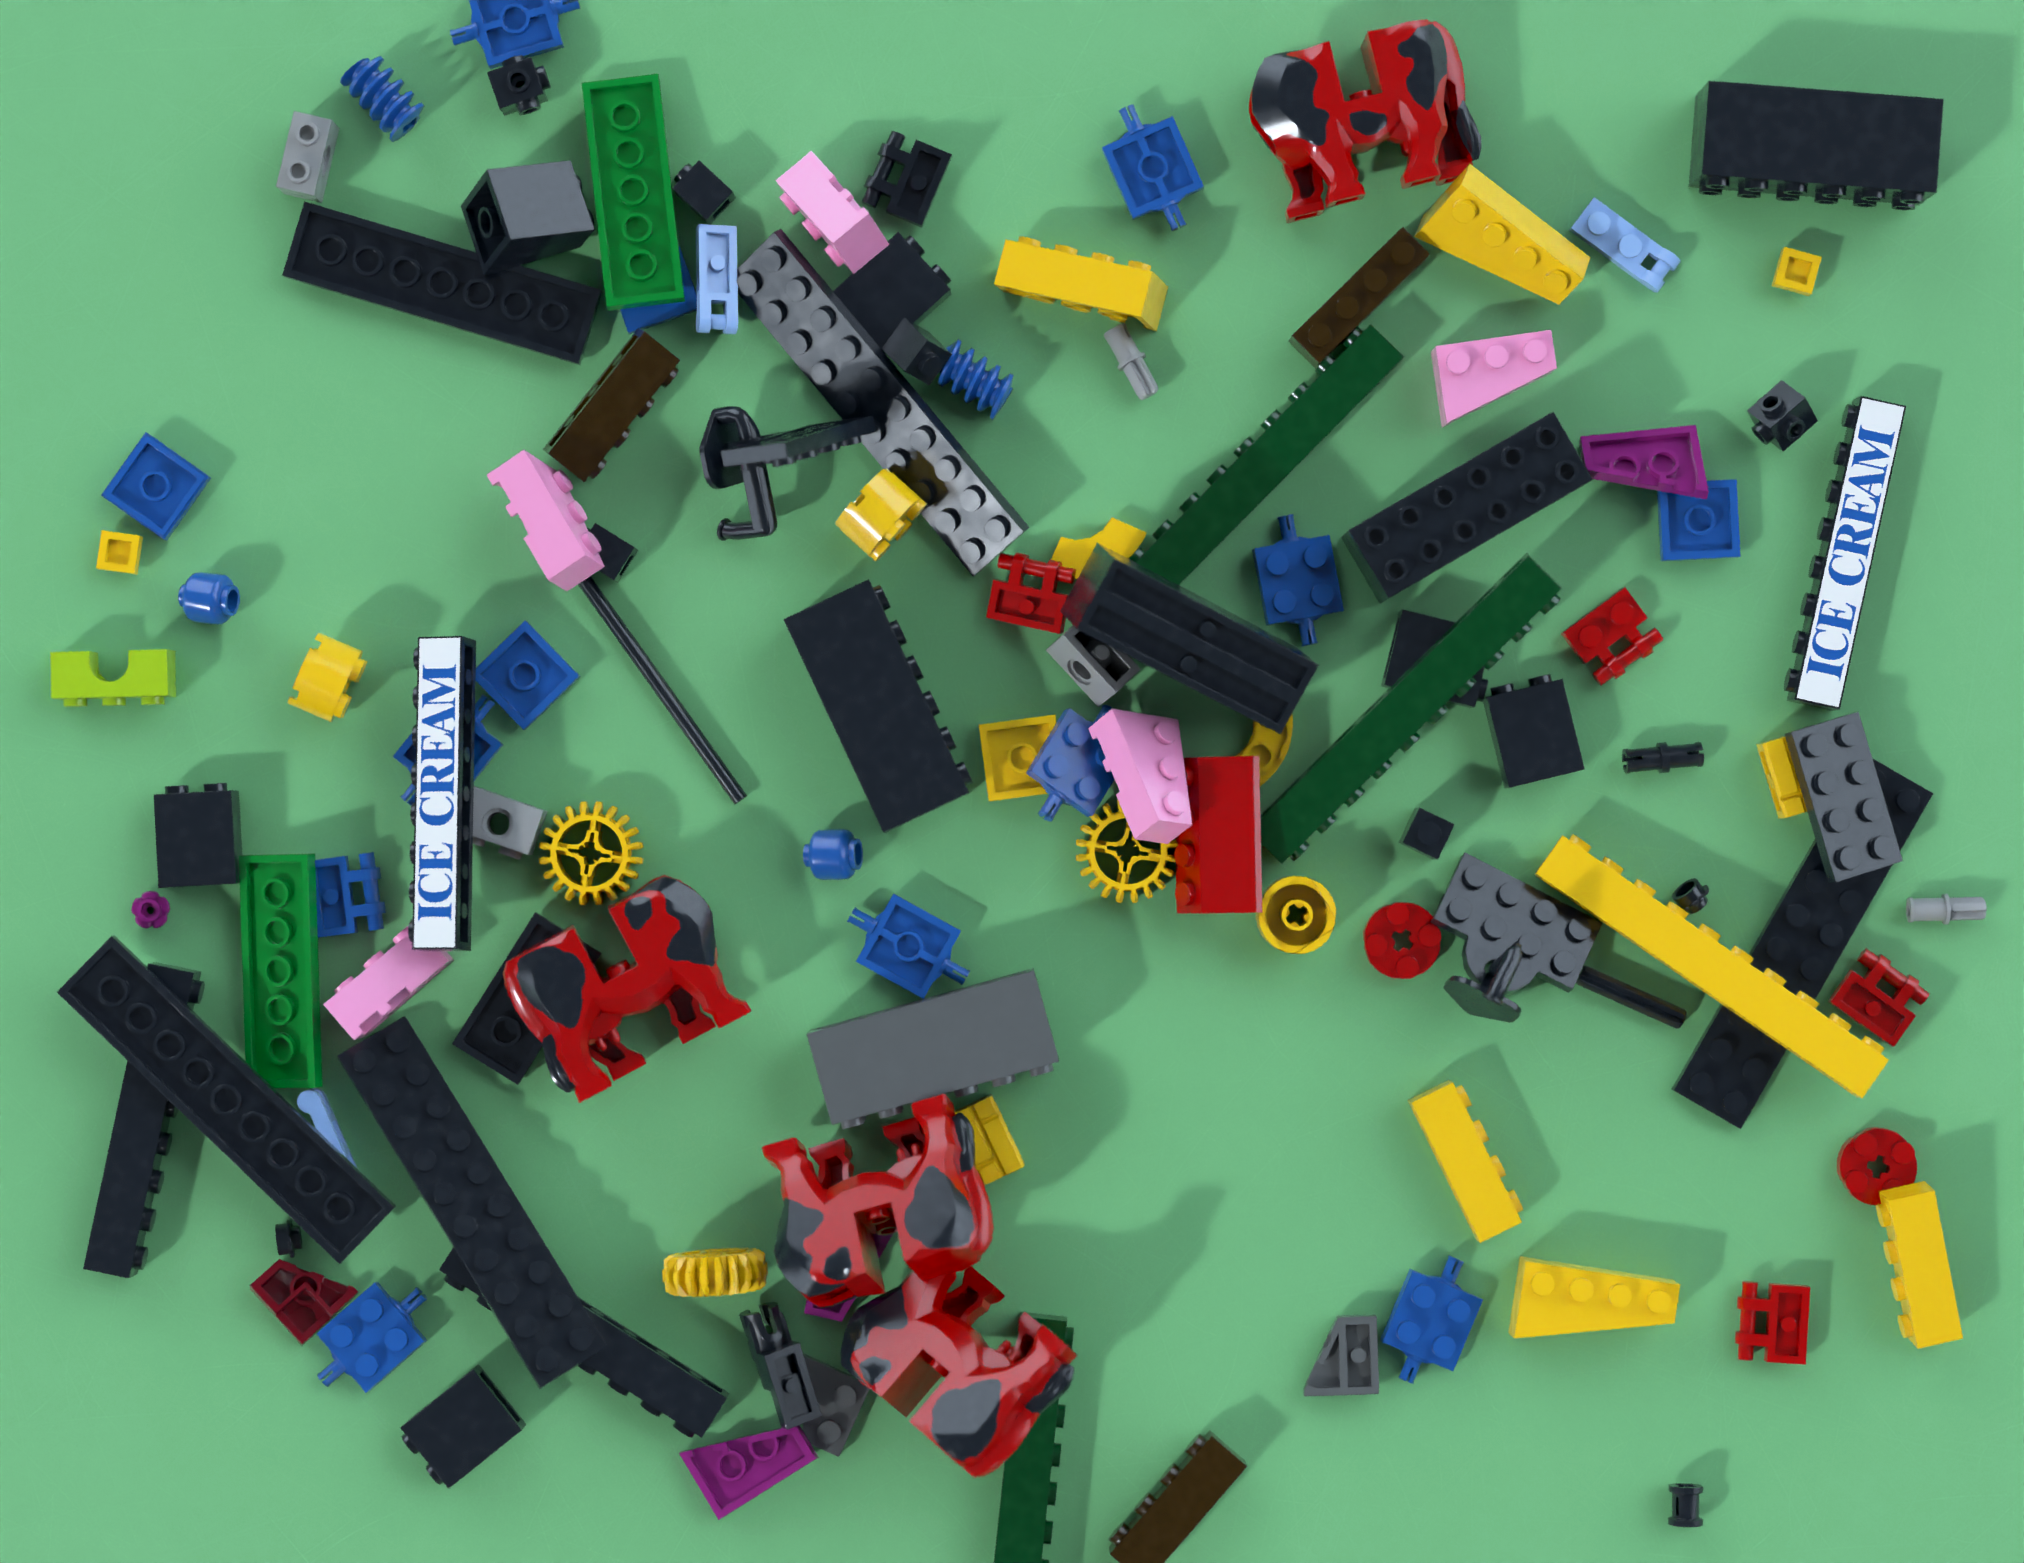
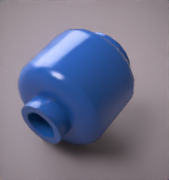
[178,572,240,625]
[803,829,863,880]

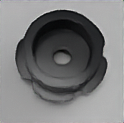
[1672,878,1709,914]
[275,1220,302,1258]

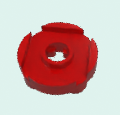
[1363,902,1441,979]
[1837,1127,1917,1206]

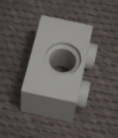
[276,111,340,203]
[1046,625,1140,707]
[473,786,548,860]

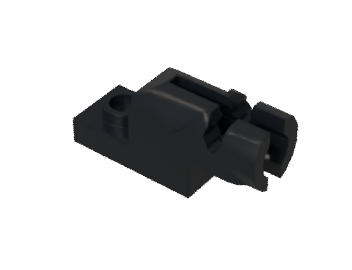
[739,1302,822,1430]

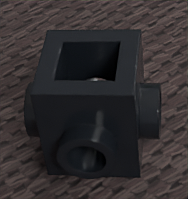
[487,55,551,116]
[1747,380,1818,452]

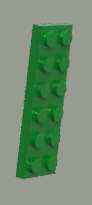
[582,74,685,311]
[239,853,323,1088]

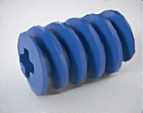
[340,56,424,142]
[938,339,1014,420]

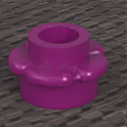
[131,891,170,929]

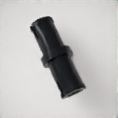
[1622,742,1704,774]

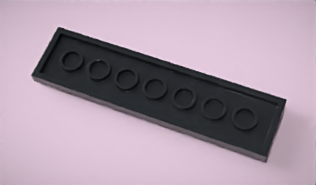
[282,201,602,365]

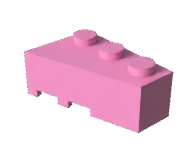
[775,151,889,274]
[1431,330,1557,428]
[487,450,605,591]
[1088,709,1192,844]
[323,926,454,1040]

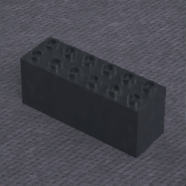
[1689,81,1944,210]
[1341,412,1593,603]
[1060,543,1319,734]
[783,579,973,833]

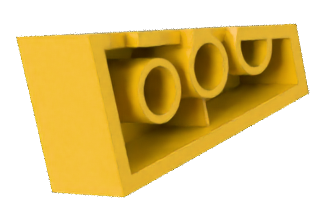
[1414,164,1591,305]
[994,236,1168,332]
[1508,1256,1680,1339]

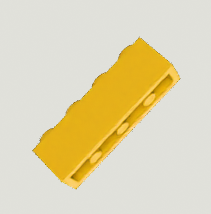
[1408,1080,1523,1243]
[1876,1181,1963,1349]

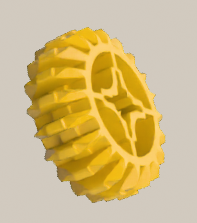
[1075,800,1178,903]
[539,801,644,905]
[662,1247,768,1297]

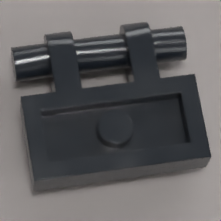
[862,131,952,228]

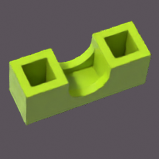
[50,649,176,707]

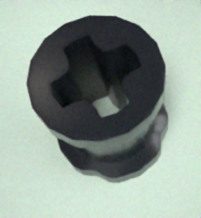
[1668,1483,1703,1527]

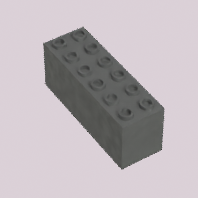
[807,968,1059,1129]

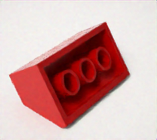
[1174,756,1262,914]

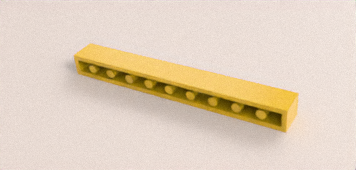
[1535,834,1889,1099]

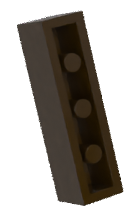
[1289,227,1430,369]
[542,328,680,482]
[1108,1430,1247,1563]

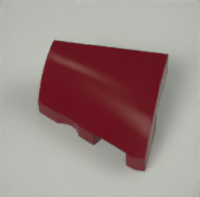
[250,1259,358,1346]

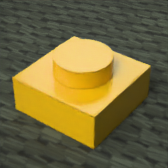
[1772,247,1822,296]
[96,530,143,575]

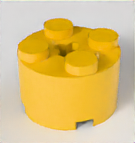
[835,468,927,562]
[288,633,368,722]
[1256,876,1336,954]

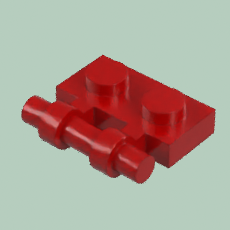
[986,552,1076,634]
[1561,587,1664,686]
[1827,948,1930,1047]
[1735,1281,1810,1365]

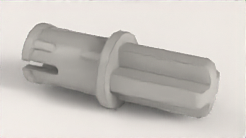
[1103,323,1158,400]
[1906,894,1987,924]

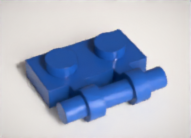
[315,852,386,938]

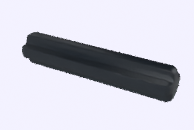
[1576,966,1687,1029]

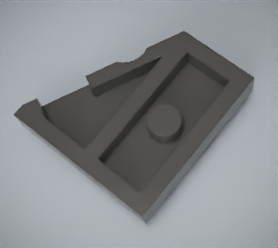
[1303,1314,1379,1396]
[803,1354,869,1457]

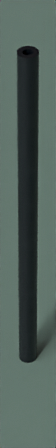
[578,576,747,805]

